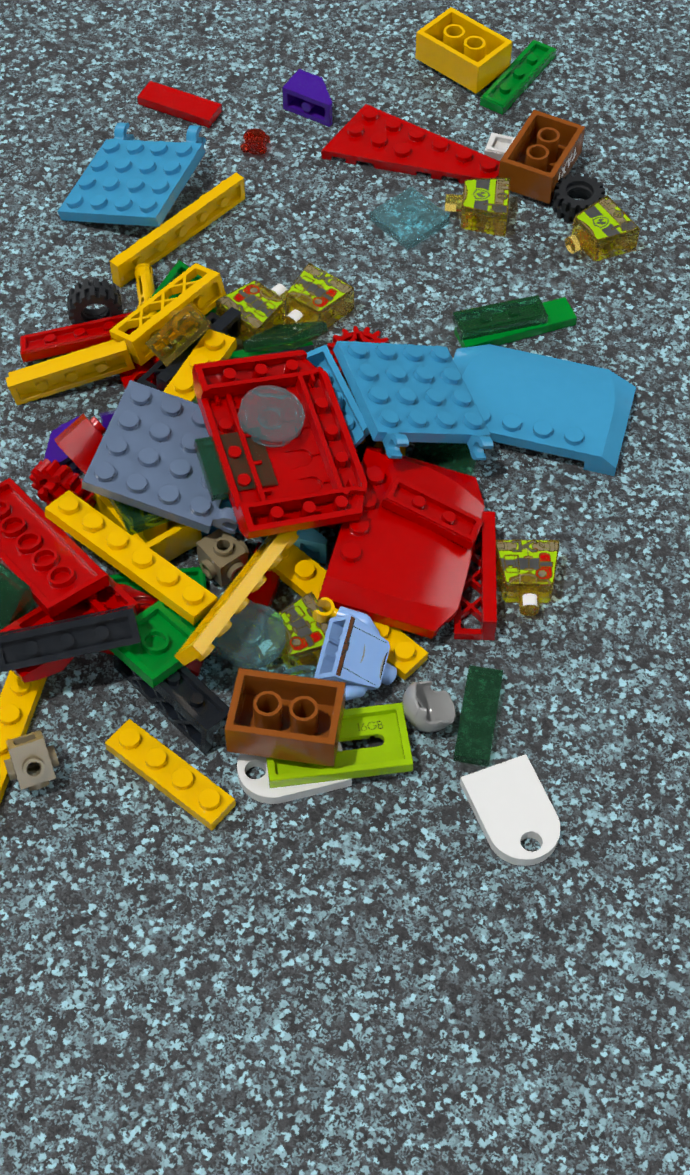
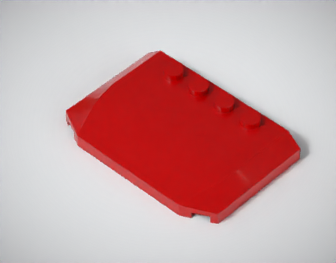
[192,349,368,539]
[318,445,485,639]

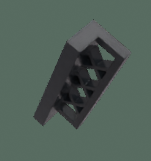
[137,307,242,391]
[0,604,141,673]
[114,654,230,755]

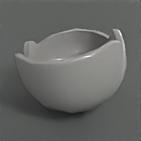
[402,681,456,733]

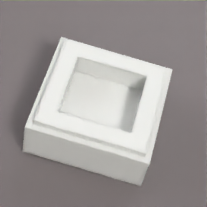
[484,133,515,161]

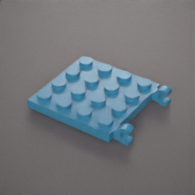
[57,122,206,227]
[333,341,494,460]

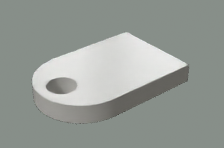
[237,742,352,804]
[460,754,560,866]

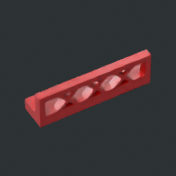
[454,511,497,640]

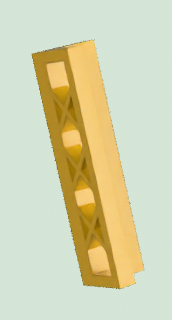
[109,263,227,366]
[6,339,135,406]

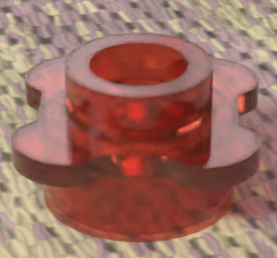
[240,128,270,155]

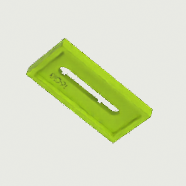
[266,703,413,788]

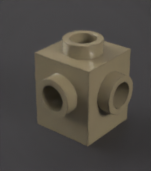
[196,529,249,587]
[4,730,59,791]

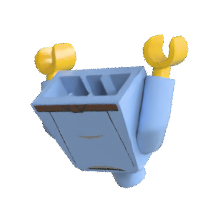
[312,597,397,701]

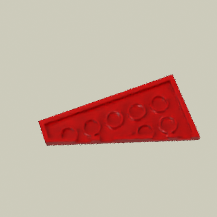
[321,104,500,184]

